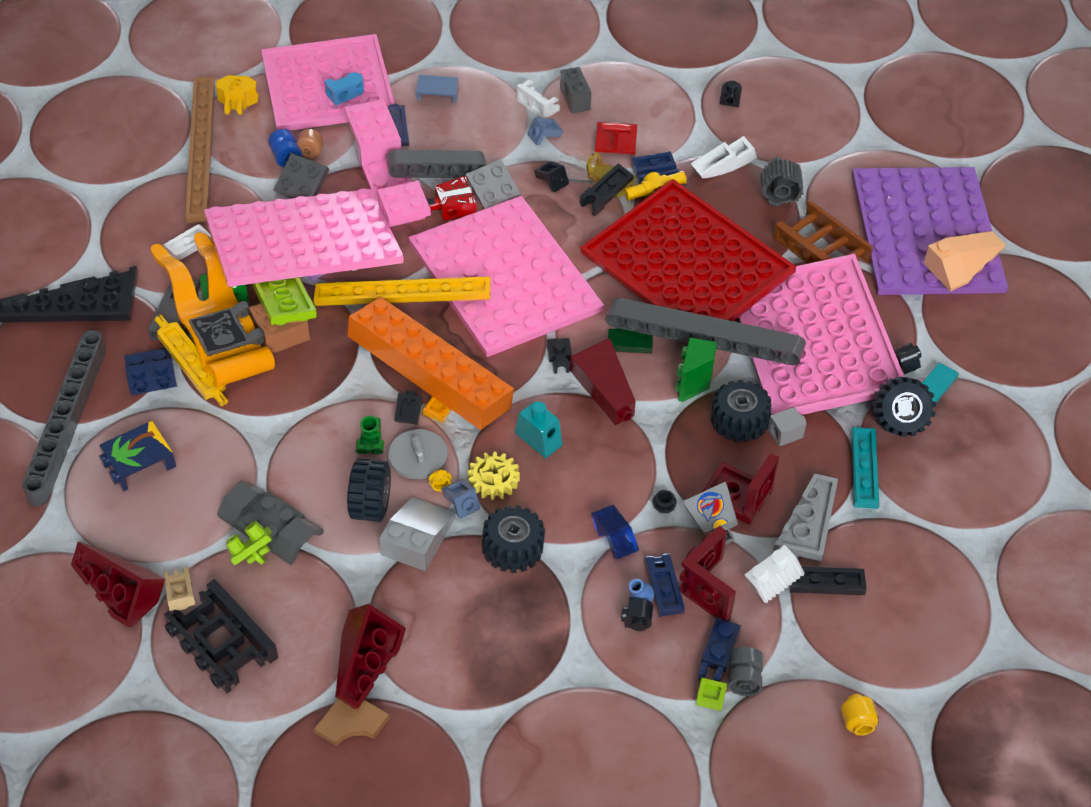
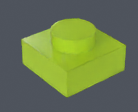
[696,678,727,711]

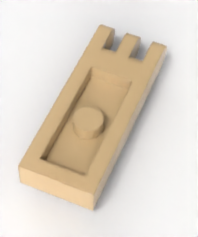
[163,567,195,611]

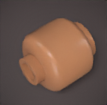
[296,129,324,160]

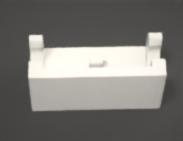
[517,80,560,118]

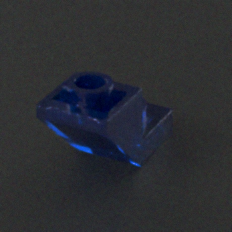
[591,505,639,559]

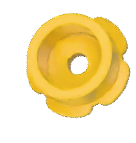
[428,469,452,492]

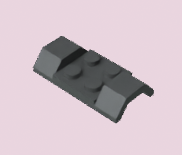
[217,482,324,565]

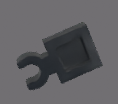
[547,338,572,374]

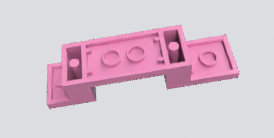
[345,99,431,227]

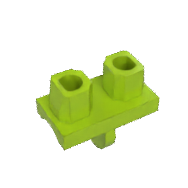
[226,521,272,565]

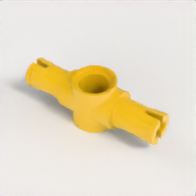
[624,171,687,201]

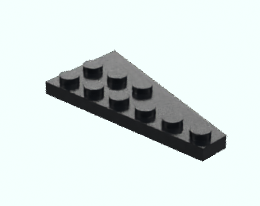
[0,266,138,322]

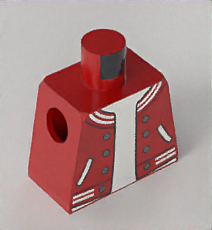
[426,176,477,221]

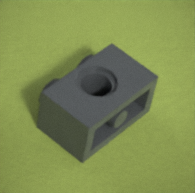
[560,67,591,114]

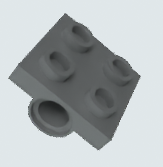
[273,153,329,199]

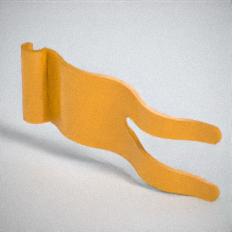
[150,233,275,388]

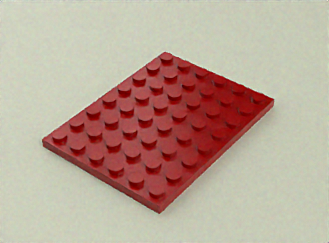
[580,179,796,321]

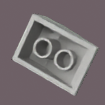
[379,497,457,571]

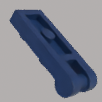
[644,552,685,617]

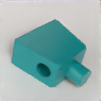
[515,402,562,459]

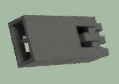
[148,279,201,341]

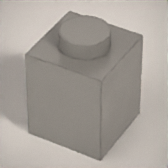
[767,407,807,447]

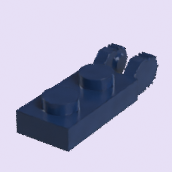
[697,618,741,682]

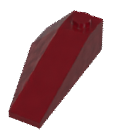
[71,542,165,627]
[335,604,406,709]

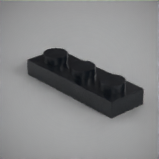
[789,566,866,595]

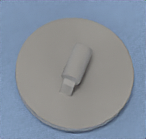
[388,429,448,479]

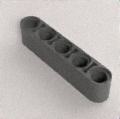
[385,150,487,178]

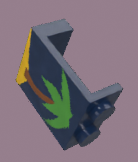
[99,421,176,492]

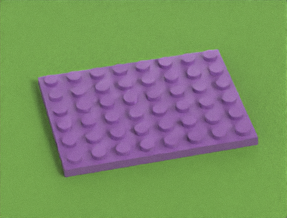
[852,167,1008,295]

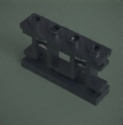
[164,579,278,693]

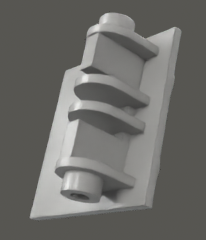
[465,159,521,209]

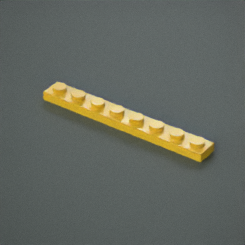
[314,277,491,306]

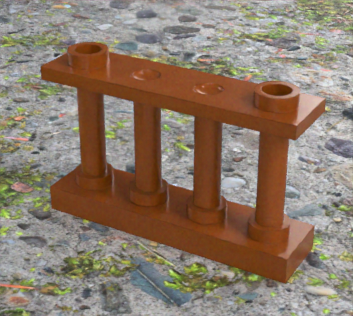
[773,201,873,264]

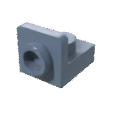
[527,117,563,145]
[441,478,480,518]

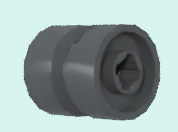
[728,647,764,696]

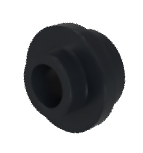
[652,490,677,513]

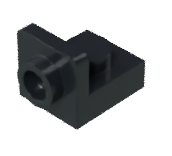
[534,162,569,192]
[394,391,423,425]

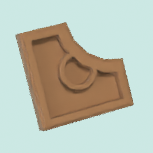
[314,699,390,746]

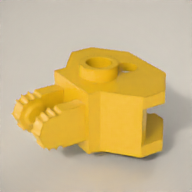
[216,75,259,115]

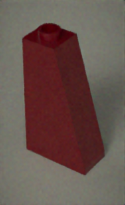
[570,338,636,425]

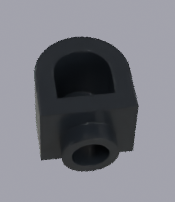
[719,80,742,107]
[894,343,922,374]
[621,597,653,631]

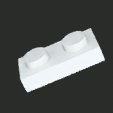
[163,224,212,261]

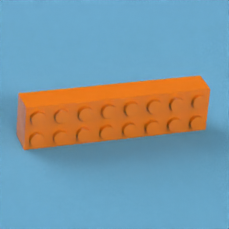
[348,297,514,430]

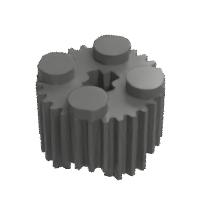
[760,157,803,207]

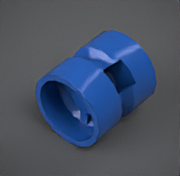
[268,129,302,168]

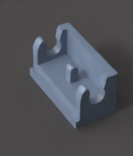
[416,75,459,103]

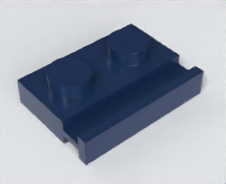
[631,151,679,184]

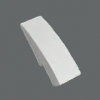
[691,136,757,179]

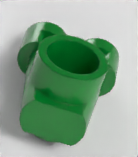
[355,416,384,454]

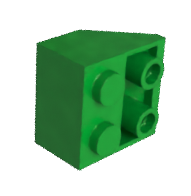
[676,338,717,402]

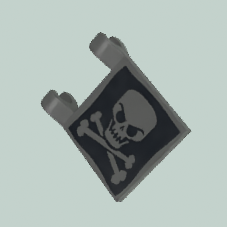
[189,301,265,357]

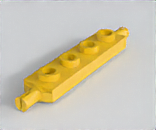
[155,315,228,407]

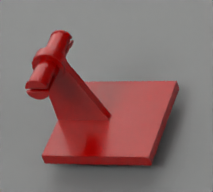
[595,122,638,155]

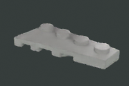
[773,474,838,561]

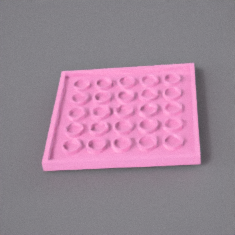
[261,34,395,131]

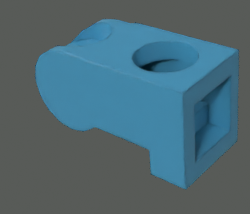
[324,72,364,106]

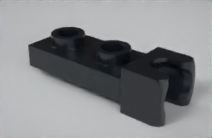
[579,163,634,216]

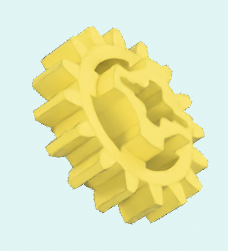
[468,452,520,500]

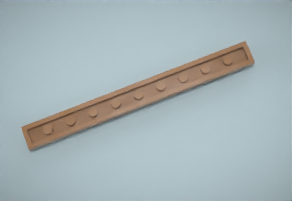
[185,77,215,223]

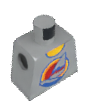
[683,482,738,545]

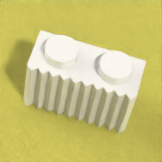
[744,545,804,603]

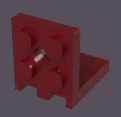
[701,453,779,525]
[679,525,736,621]

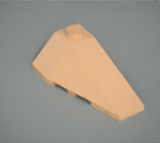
[924,231,1006,291]

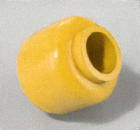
[841,694,879,736]

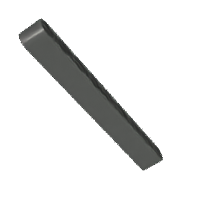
[605,298,806,365]
[22,330,106,507]

